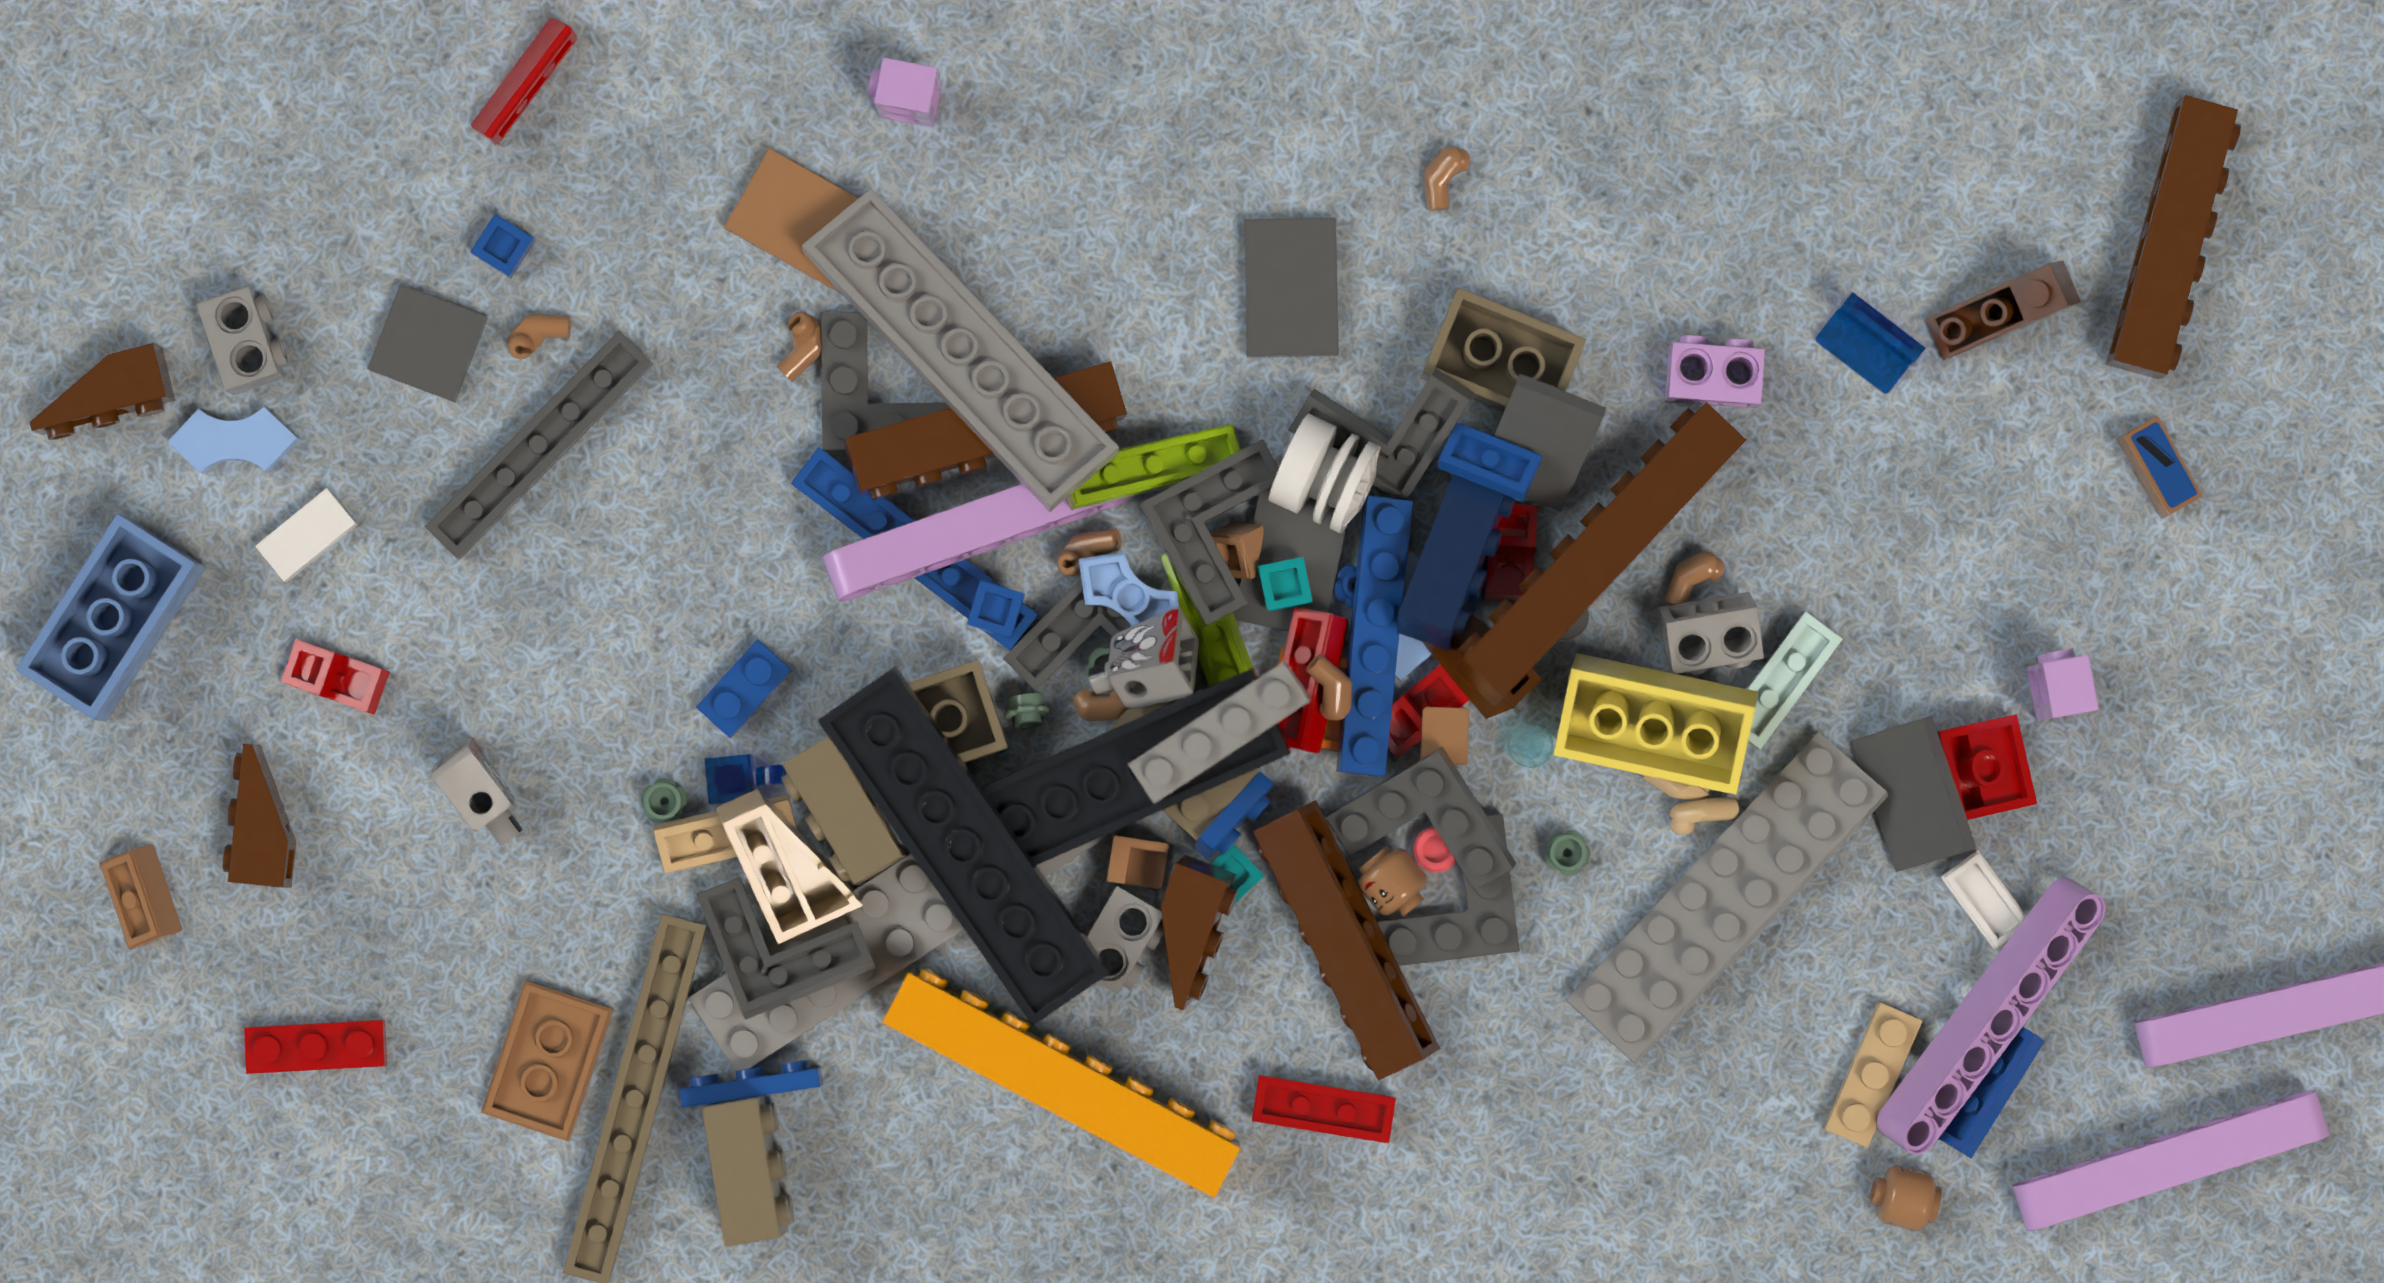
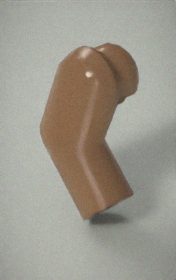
[1424,146,1470,211]
[777,312,821,382]
[507,314,571,359]
[1057,528,1122,576]
[1664,552,1725,605]
[1306,654,1352,721]
[1073,688,1128,722]

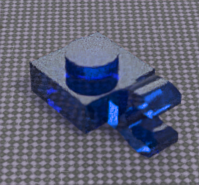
[704,754,787,805]

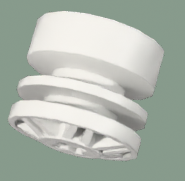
[1268,414,1381,534]

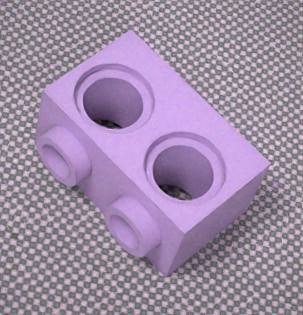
[868,57,942,128]
[1665,335,1765,409]
[2026,648,2099,721]

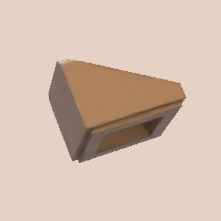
[1210,522,1264,579]

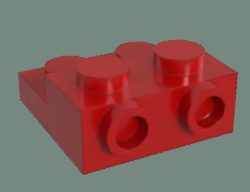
[1937,714,2037,820]

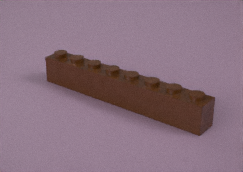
[1454,402,1746,706]

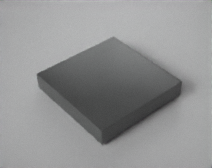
[367,284,488,403]

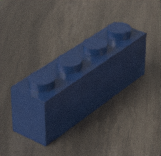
[1397,474,1516,651]

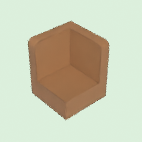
[1419,707,1469,765]
[1107,835,1169,889]

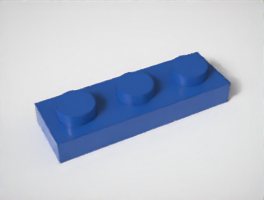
[1938,1027,2045,1159]
[679,1060,824,1108]

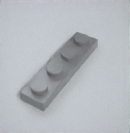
[1128,660,1311,803]

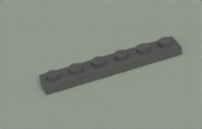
[425,330,653,560]

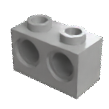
[196,286,289,395]
[1659,592,1764,676]
[1087,886,1164,994]

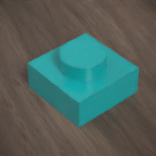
[1258,557,1313,612]
[1211,844,1264,905]

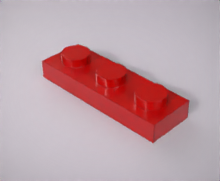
[244,1020,387,1074]
[1252,1075,1396,1144]

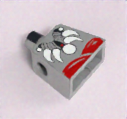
[1088,606,1199,709]
[430,738,523,846]

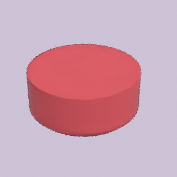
[1413,827,1456,872]

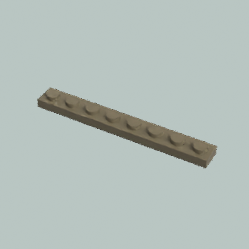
[563,914,708,1283]

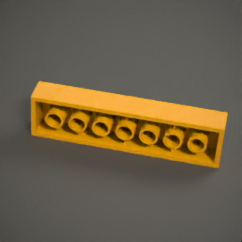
[882,968,1241,1198]

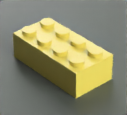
[1554,653,1758,795]

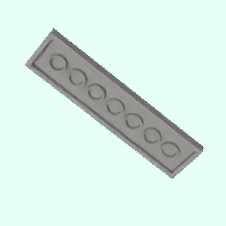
[802,188,1119,512]
[1567,732,1888,1065]

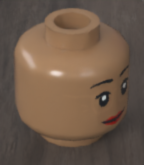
[1358,846,1427,916]
[1870,1165,1942,1231]

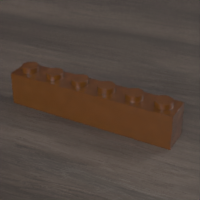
[2106,95,2241,379]
[844,361,1127,500]
[1253,800,1440,1081]

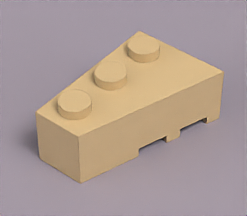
[716,789,863,944]

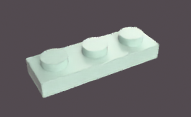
[1747,611,1843,750]

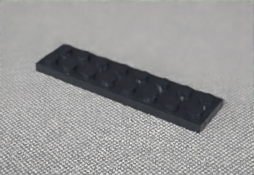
[817,666,1110,1026]
[981,667,1292,865]

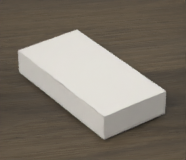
[255,488,358,582]
[1939,850,2026,952]

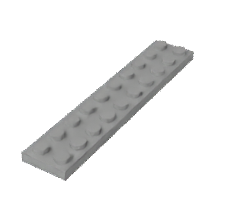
[688,829,1119,1071]

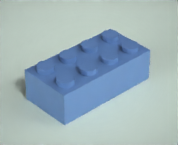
[16,514,206,722]

